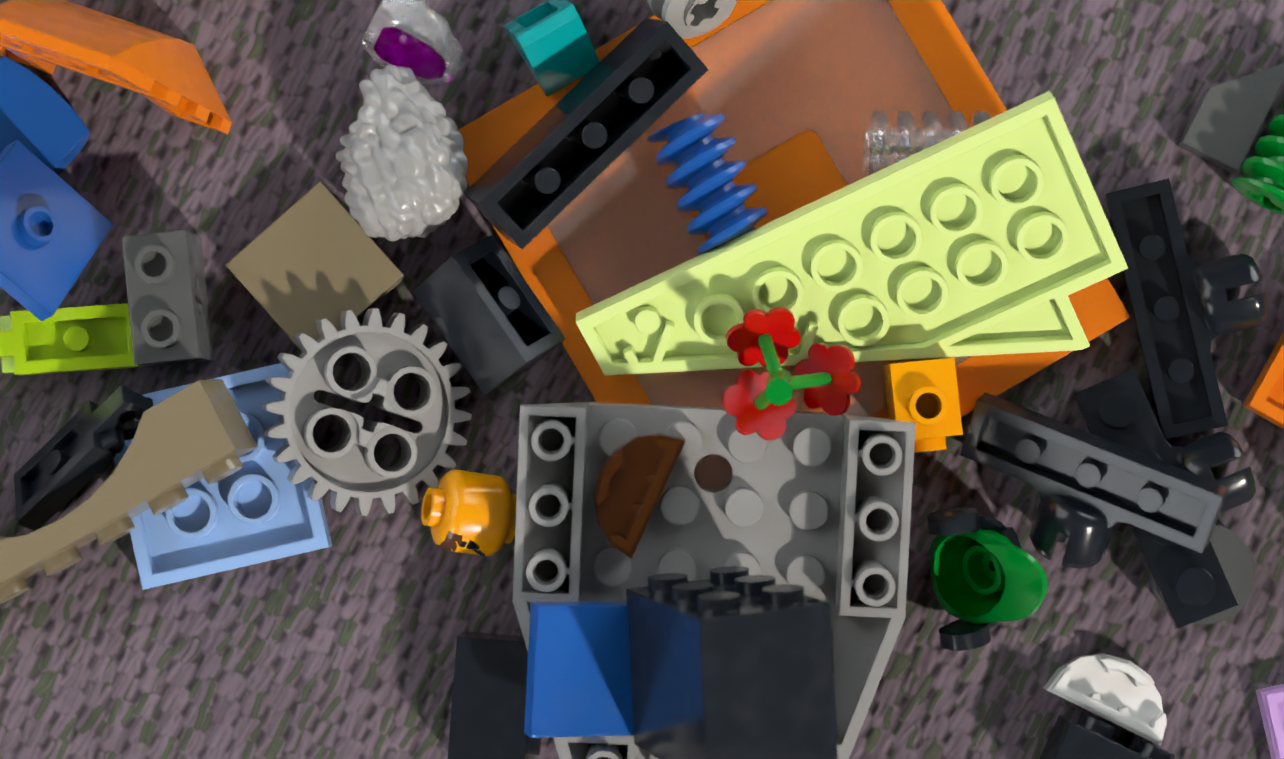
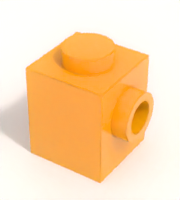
[882,357,963,453]

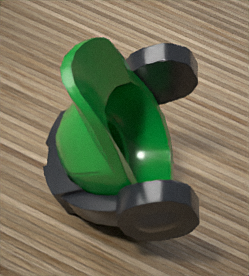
[927,507,1048,651]

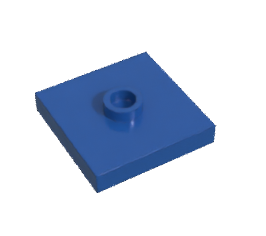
[0,140,113,321]

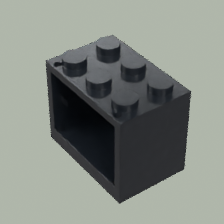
[626,566,838,759]

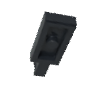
[14,385,153,531]

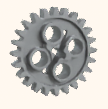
[262,308,472,516]

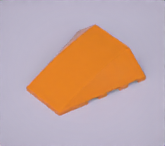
[0,0,232,134]

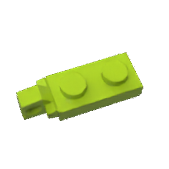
[0,303,144,376]

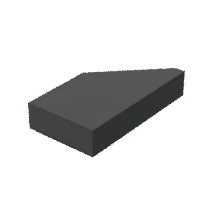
[1177,64,1284,174]

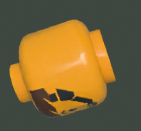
[421,469,517,556]

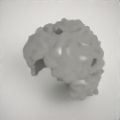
[336,64,468,242]

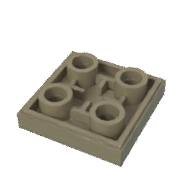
[226,181,406,350]

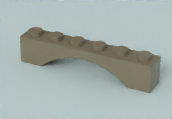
[0,379,258,604]

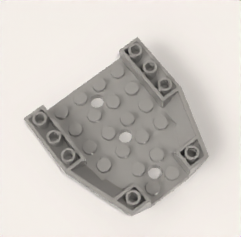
[513,402,916,759]

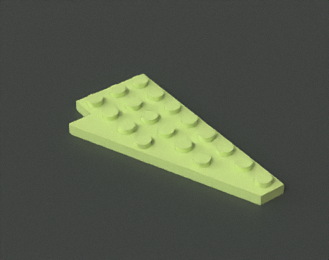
[576,91,1128,375]

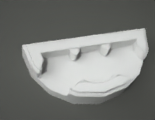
[1043,653,1167,746]

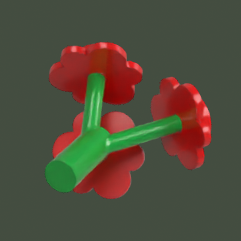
[722,307,861,441]

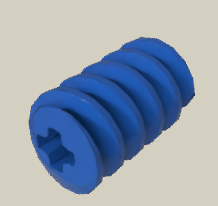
[646,113,768,256]

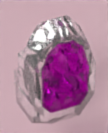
[360,0,464,85]

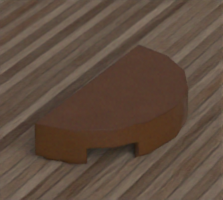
[593,433,686,558]

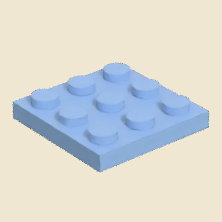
[114,363,332,590]

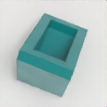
[504,0,600,97]

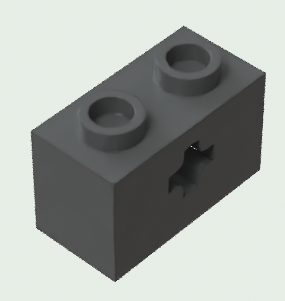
[121,230,214,368]

